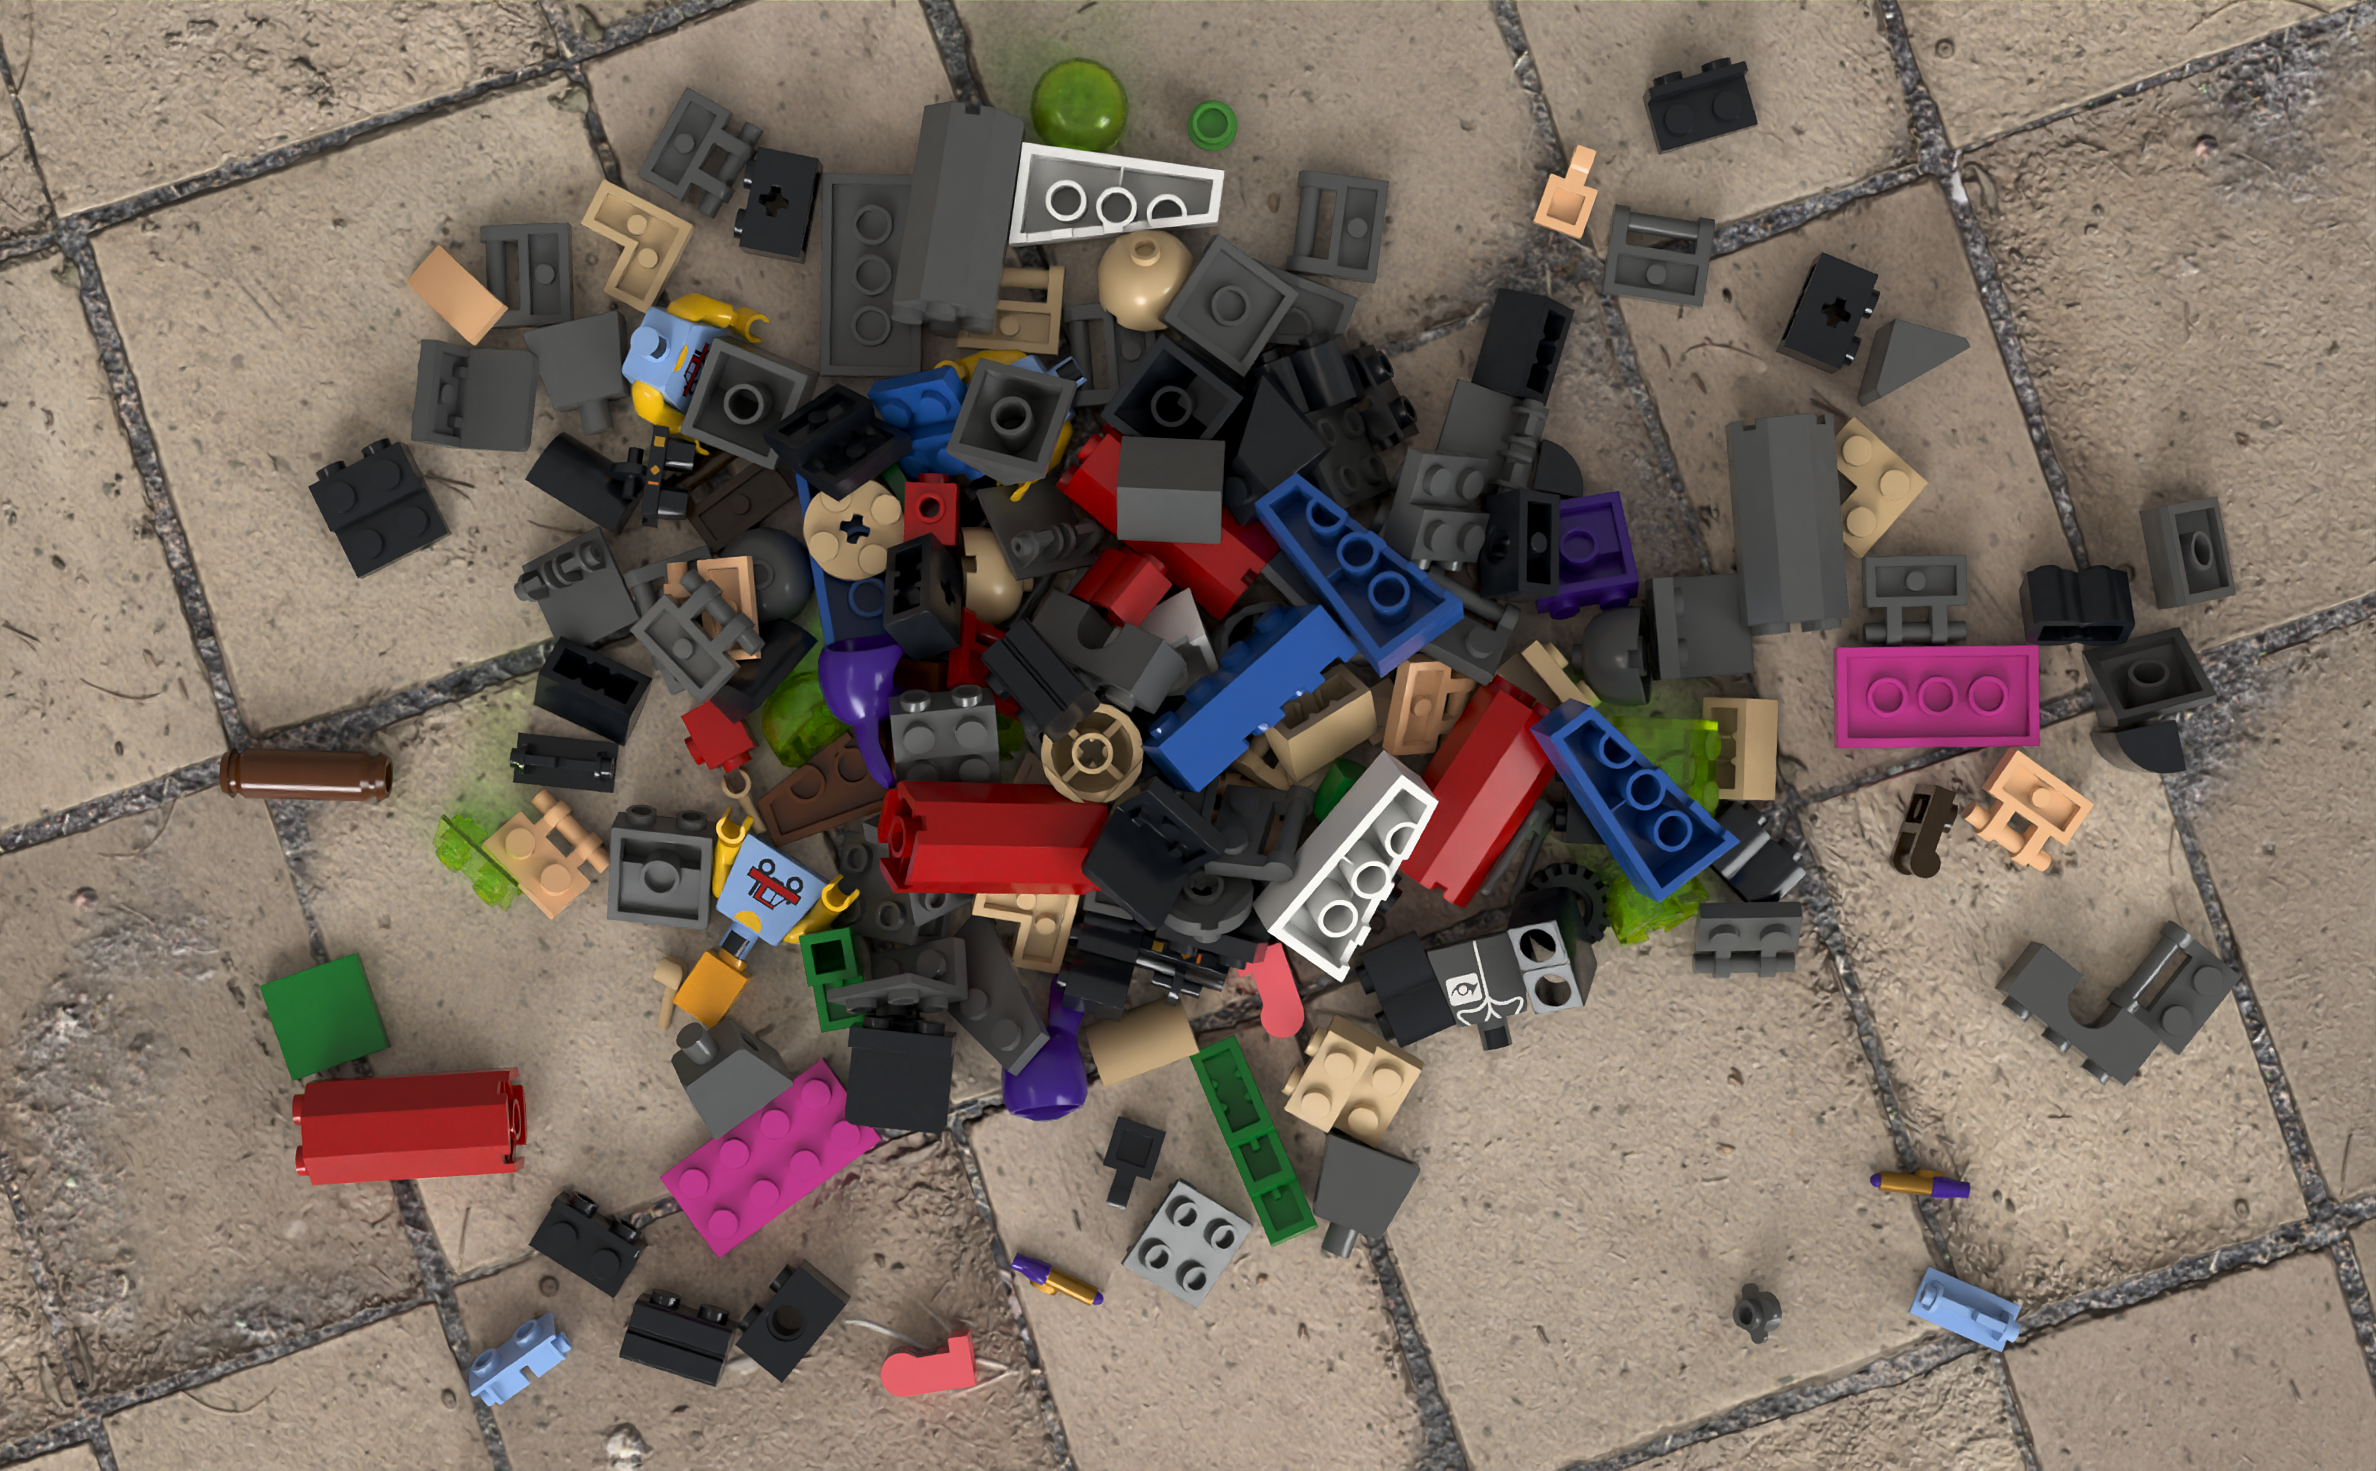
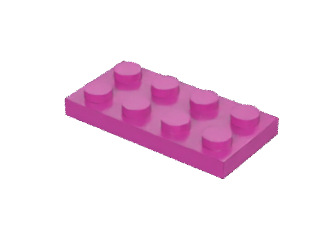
[1833,645,2040,748]
[659,1057,883,1258]

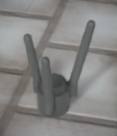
[1481,798,1556,906]

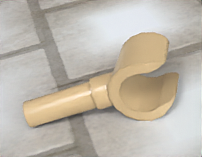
[721,766,768,836]
[653,954,689,1029]

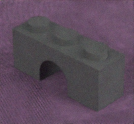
[1032,589,1187,714]
[1995,941,2163,1086]

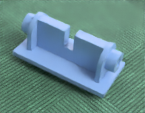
[1908,1266,2021,1353]
[468,1311,573,1406]

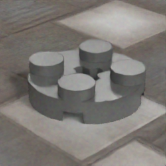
[1164,865,1254,943]

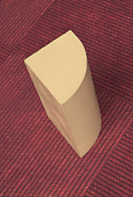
[1264,663,1379,782]
[1700,697,1778,800]
[1084,995,1199,1088]

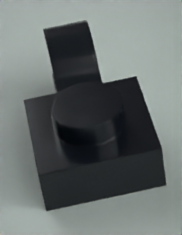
[1103,1116,1166,1210]

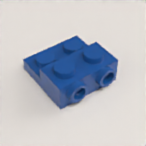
[867,366,985,482]

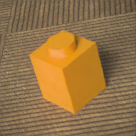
[672,948,753,1028]

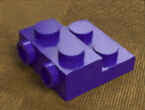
[1535,491,1639,620]

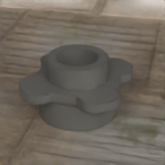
[1733,1283,1782,1344]

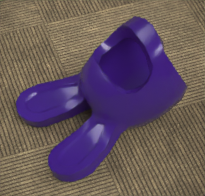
[818,634,906,790]
[1001,974,1088,1122]

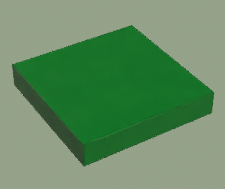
[260,952,391,1081]

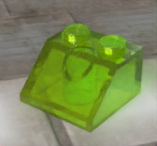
[1613,716,1721,819]

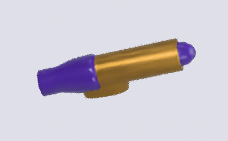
[1869,1169,1970,1199]
[1010,1253,1104,1306]

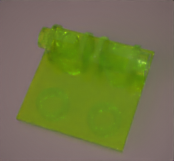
[433,813,524,912]

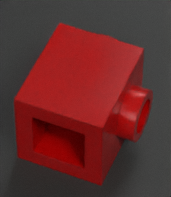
[904,473,961,549]
[681,701,760,774]

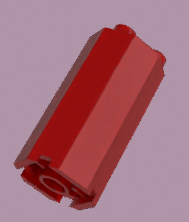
[1055,422,1280,622]
[1398,674,1556,908]
[877,781,1108,895]
[292,1067,527,1185]

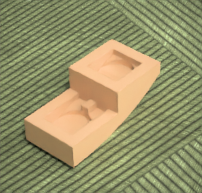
[406,244,508,346]

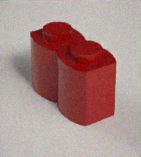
[1068,546,1173,630]

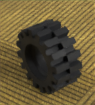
[1524,862,1613,952]

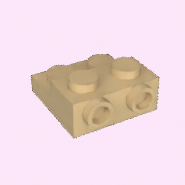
[1281,1014,1424,1148]

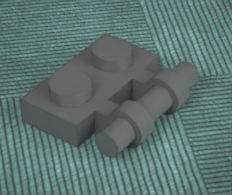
[637,87,763,219]
[1862,555,1967,647]
[630,568,765,704]
[1692,902,1803,978]

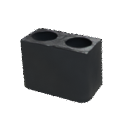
[1506,886,1597,1015]

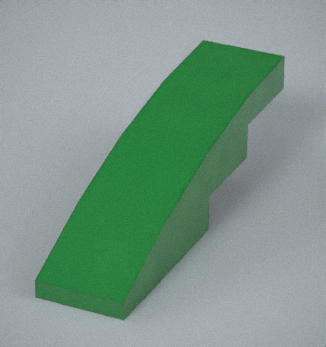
[1189,1035,1319,1247]

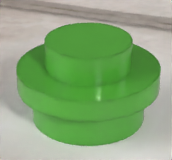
[1187,100,1237,151]

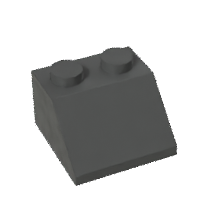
[679,335,820,470]

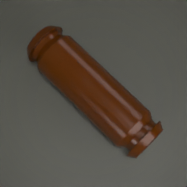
[219,748,393,802]

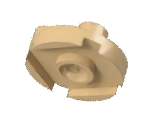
[803,480,904,581]

